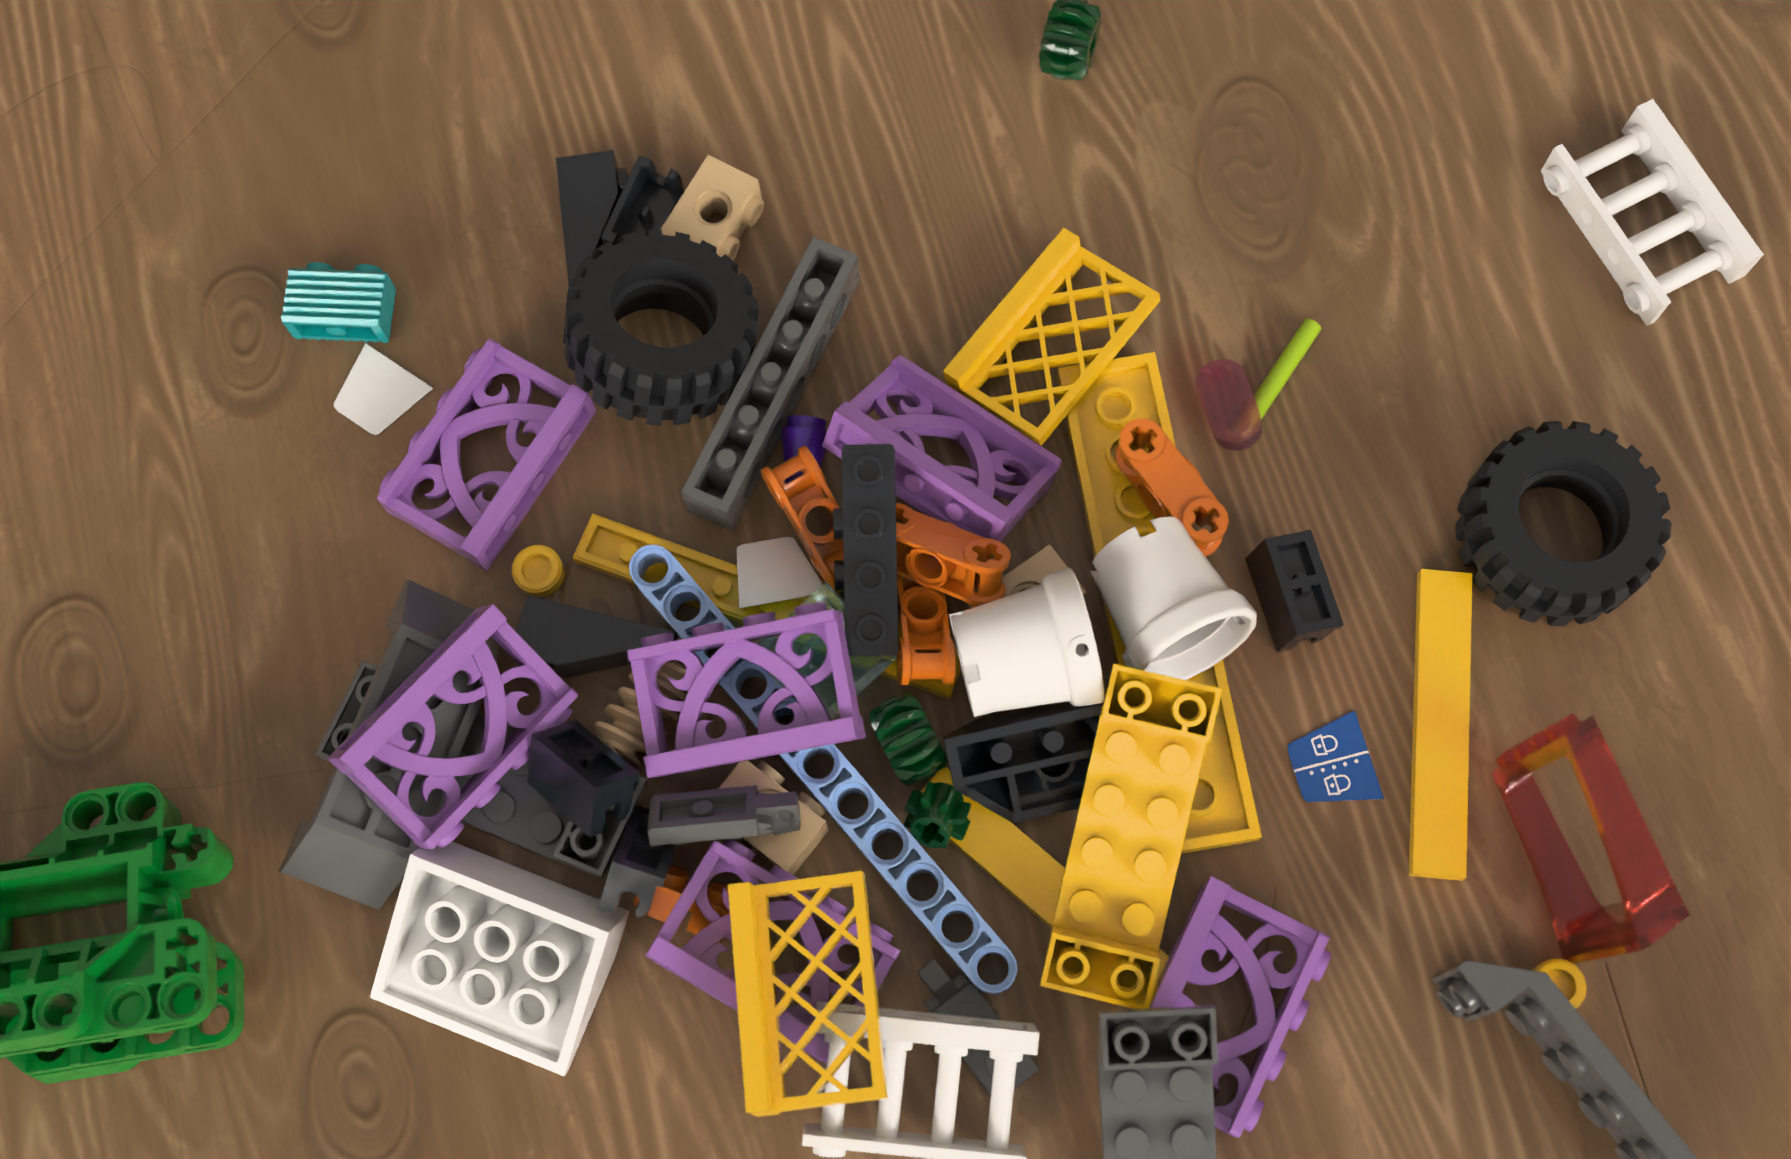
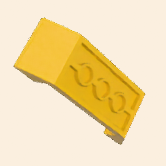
[1040,663,1222,1009]

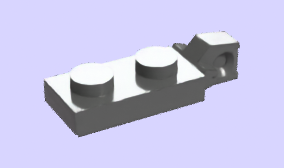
[648,785,800,846]
[917,959,1039,1097]

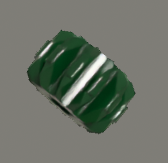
[1039,0,1102,81]
[869,692,947,786]

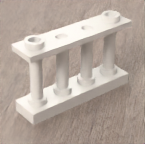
[1541,99,1764,326]
[802,1001,1039,1159]

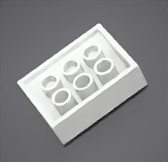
[370,842,630,1076]

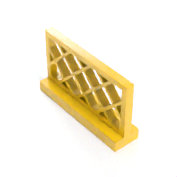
[943,227,1160,446]
[728,871,888,1117]

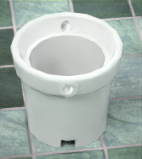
[1090,517,1257,680]
[949,568,1105,717]

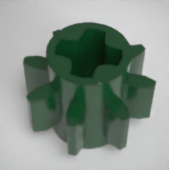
[904,781,971,848]

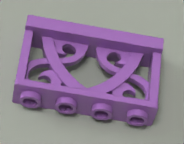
[377,338,597,572]
[822,355,1062,542]
[627,602,866,778]
[327,604,578,850]
[644,840,900,1064]
[1149,876,1331,1138]

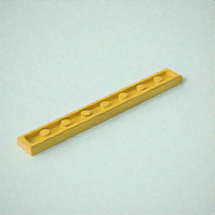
[573,513,961,700]

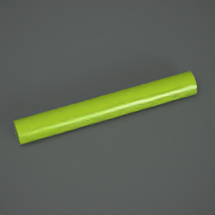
[1228,318,1322,445]

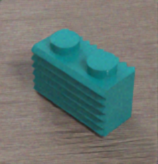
[281,262,396,343]

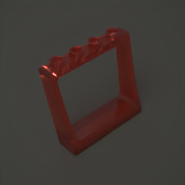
[1492,712,1690,964]

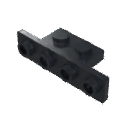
[833,444,898,656]

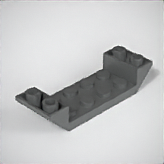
[279,580,499,910]
[315,660,647,878]
[1432,960,1697,1159]
[1097,1005,1218,1159]

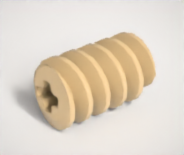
[592,660,687,769]

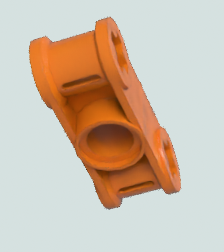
[1115,418,1229,557]
[760,445,844,598]
[896,503,1011,607]
[896,575,955,685]

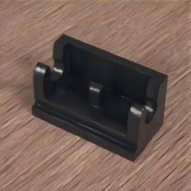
[601,156,685,246]
[1245,530,1344,652]
[527,720,640,837]
[598,805,678,918]

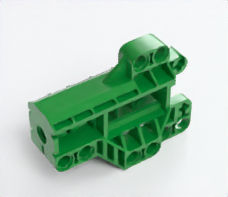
[0,782,245,1084]

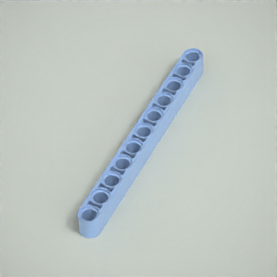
[629,544,1018,995]

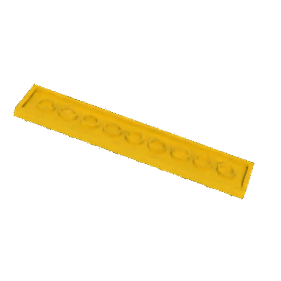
[1057,352,1262,854]

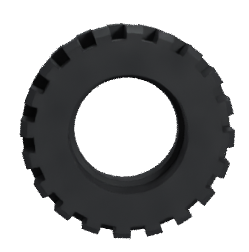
[563,230,759,426]
[1455,420,1672,626]

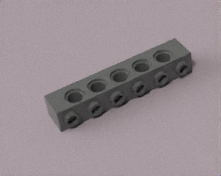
[681,237,860,532]

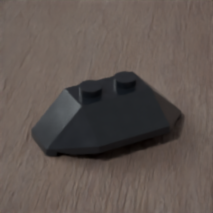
[943,691,1106,823]

